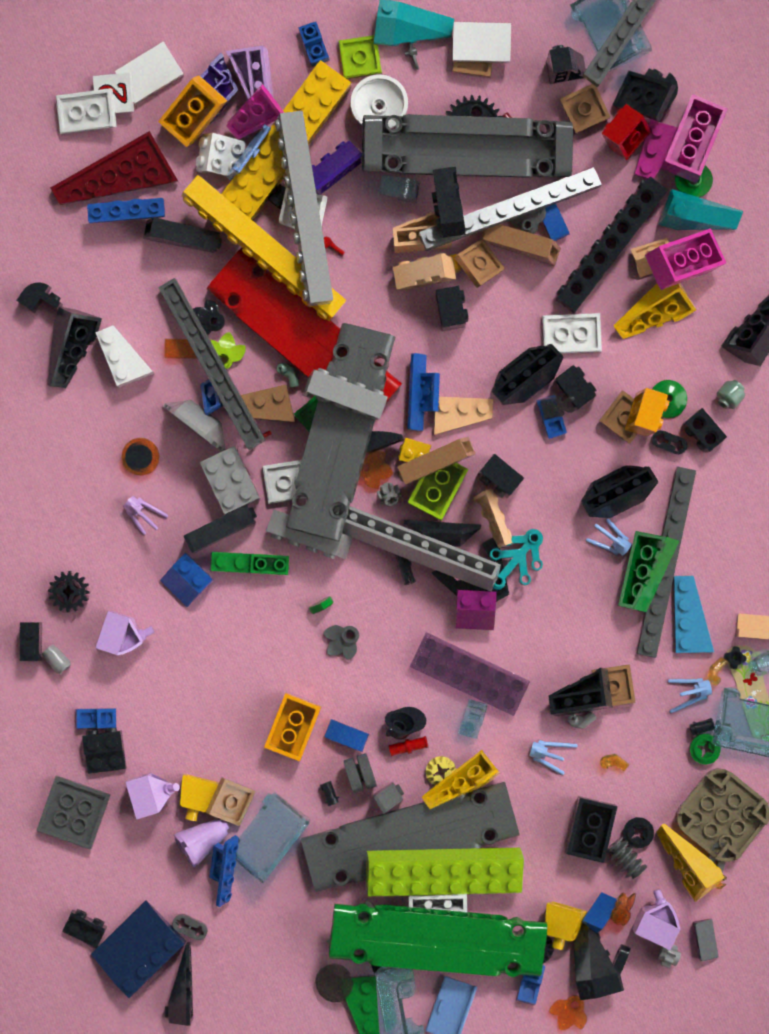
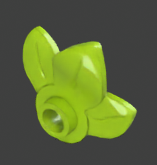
[211,332,246,369]

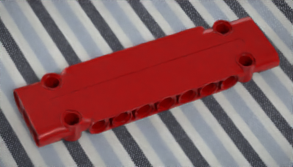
[206,247,402,404]

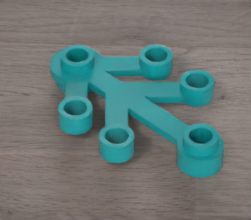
[489,529,543,590]

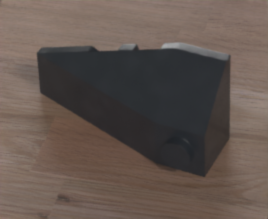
[721,295,769,366]
[48,307,102,388]
[573,923,624,1000]
[165,942,194,1026]

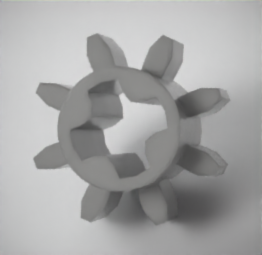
[377,483,402,506]
[658,945,681,968]

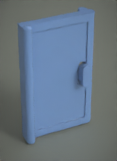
[226,124,271,181]
[425,976,477,1034]

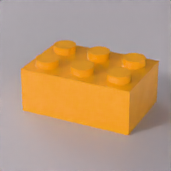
[158,75,227,147]
[624,388,669,437]
[264,692,322,761]

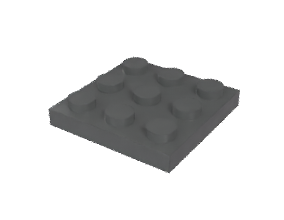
[36,775,111,849]

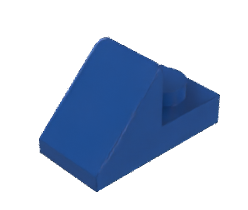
[200,379,224,415]

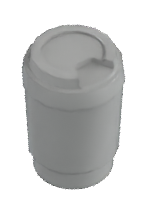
[42,644,71,674]

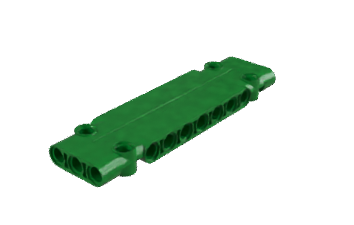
[329,904,547,977]

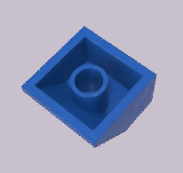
[160,553,214,607]

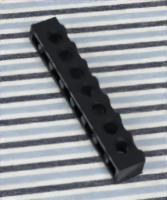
[556,176,668,313]

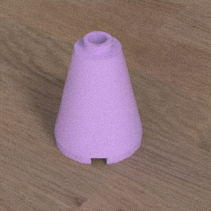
[174,818,229,867]

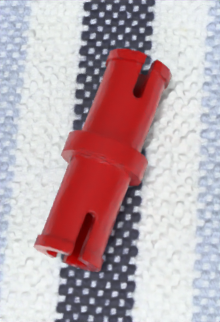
[389,736,429,757]

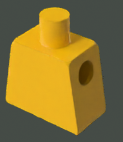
[180,773,219,821]
[545,901,587,950]

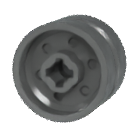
[343,753,377,794]

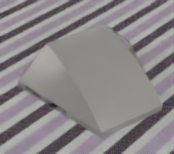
[163,400,225,452]

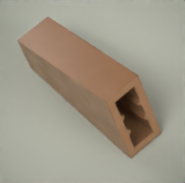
[482,224,561,266]
[397,437,476,484]

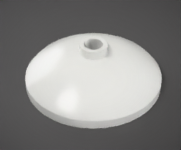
[351,75,408,129]

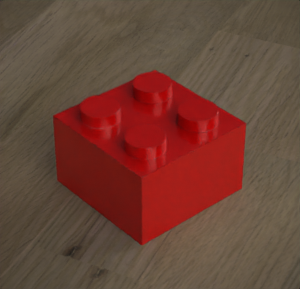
[602,104,651,161]

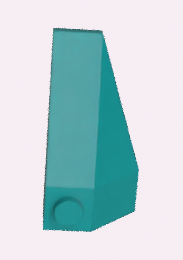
[374,0,454,46]
[658,189,743,230]

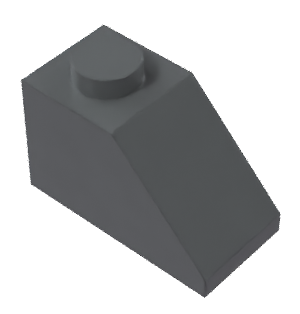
[373,782,404,814]

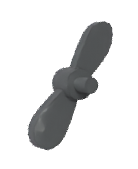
[404,42,419,70]

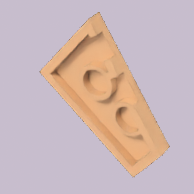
[434,397,493,435]

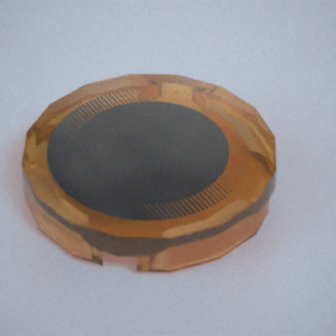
[121,438,160,476]

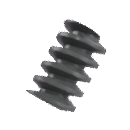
[607,837,647,879]

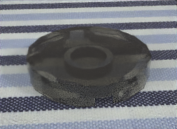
[315,963,353,1002]

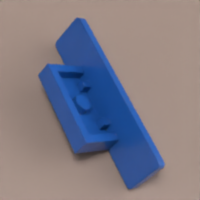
[87,198,165,224]
[408,353,440,431]
[209,835,239,907]

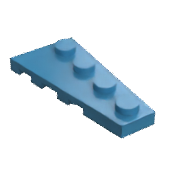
[674,576,714,653]

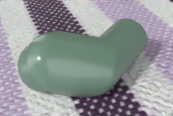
[276,363,299,388]

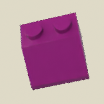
[455,590,496,630]

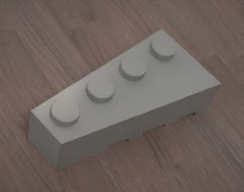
[303,368,388,420]
[266,510,353,559]

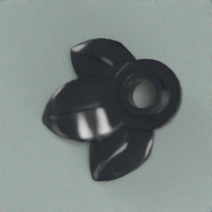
[193,300,225,335]

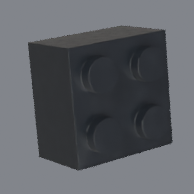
[435,285,469,332]

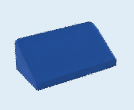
[582,892,621,934]

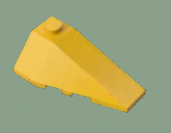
[613,283,696,339]
[421,750,500,809]
[656,824,724,902]

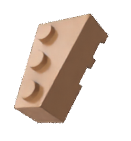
[241,384,296,423]

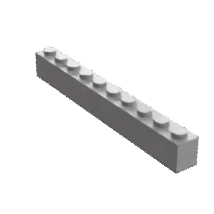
[275,111,334,306]
[334,506,501,591]

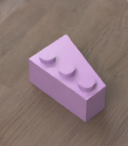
[226,45,274,99]

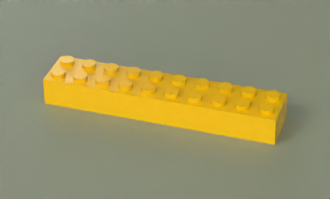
[222,60,351,221]

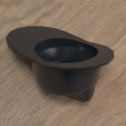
[385,707,427,740]

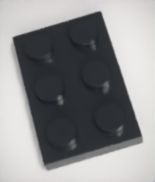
[612,71,676,122]

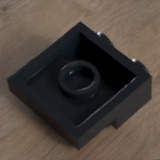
[82,727,127,774]

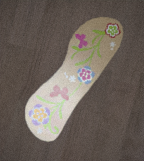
[726,645,769,748]

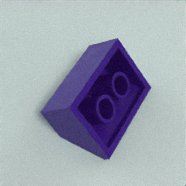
[312,140,362,195]

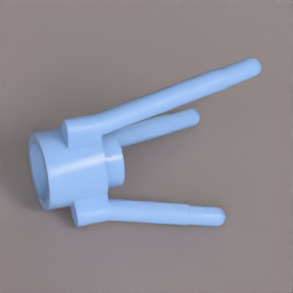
[586,518,632,556]
[668,678,712,713]
[529,740,578,775]

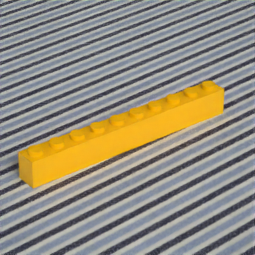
[181,175,346,321]

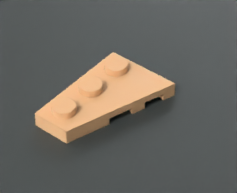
[473,488,512,548]

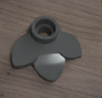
[510,208,546,234]
[323,625,359,660]

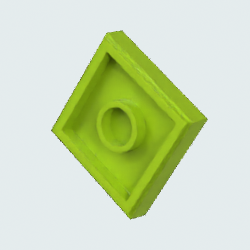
[338,35,382,79]

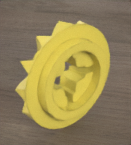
[426,756,456,786]

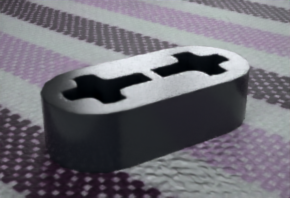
[651,430,687,455]
[613,944,631,975]

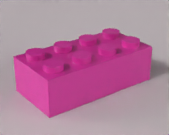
[661,94,728,183]
[645,228,726,290]

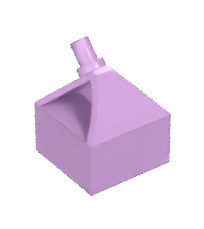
[96,611,155,655]
[125,773,179,820]
[631,889,680,950]

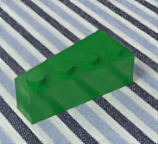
[618,531,679,612]

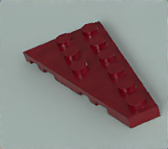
[50,131,179,205]

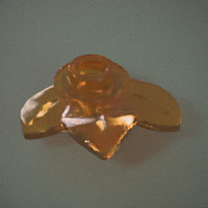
[360,451,393,489]
[611,892,636,926]
[549,995,587,1031]

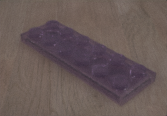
[410,632,530,716]

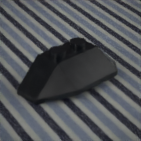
[492,344,564,405]
[581,465,658,518]
[404,520,481,547]

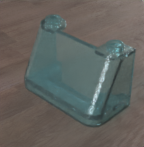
[570,0,652,72]
[712,688,769,757]
[236,791,311,884]
[375,967,425,1034]

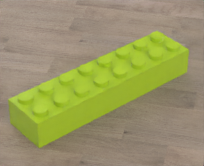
[366,847,524,896]

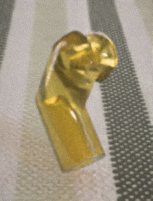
[707,657,727,686]
[600,754,629,772]

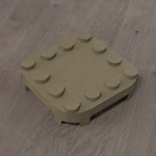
[676,768,769,862]

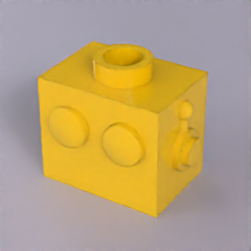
[398,438,431,463]

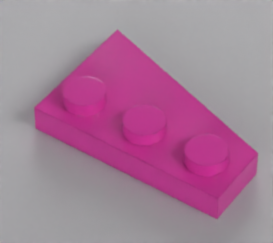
[226,84,285,140]
[634,120,678,179]

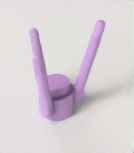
[123,496,168,535]

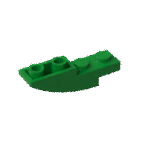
[210,552,289,575]

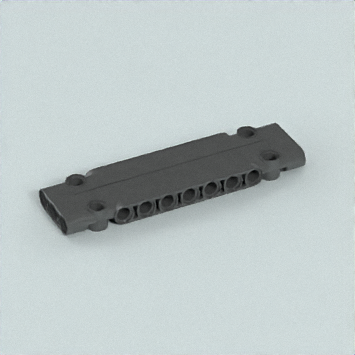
[362,114,573,178]
[286,323,396,542]
[301,782,520,892]

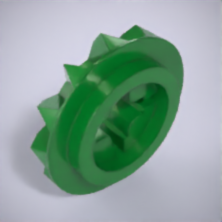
[690,734,721,765]

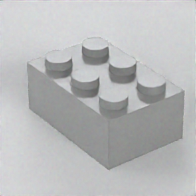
[200,446,260,515]

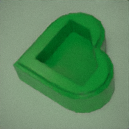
[309,596,334,614]

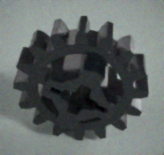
[48,571,91,612]

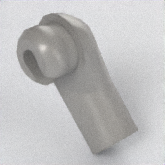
[568,711,597,729]

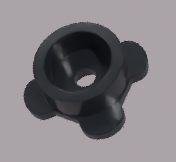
[723,646,747,669]

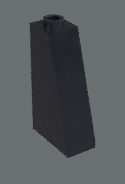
[143,217,222,253]
[183,505,257,554]

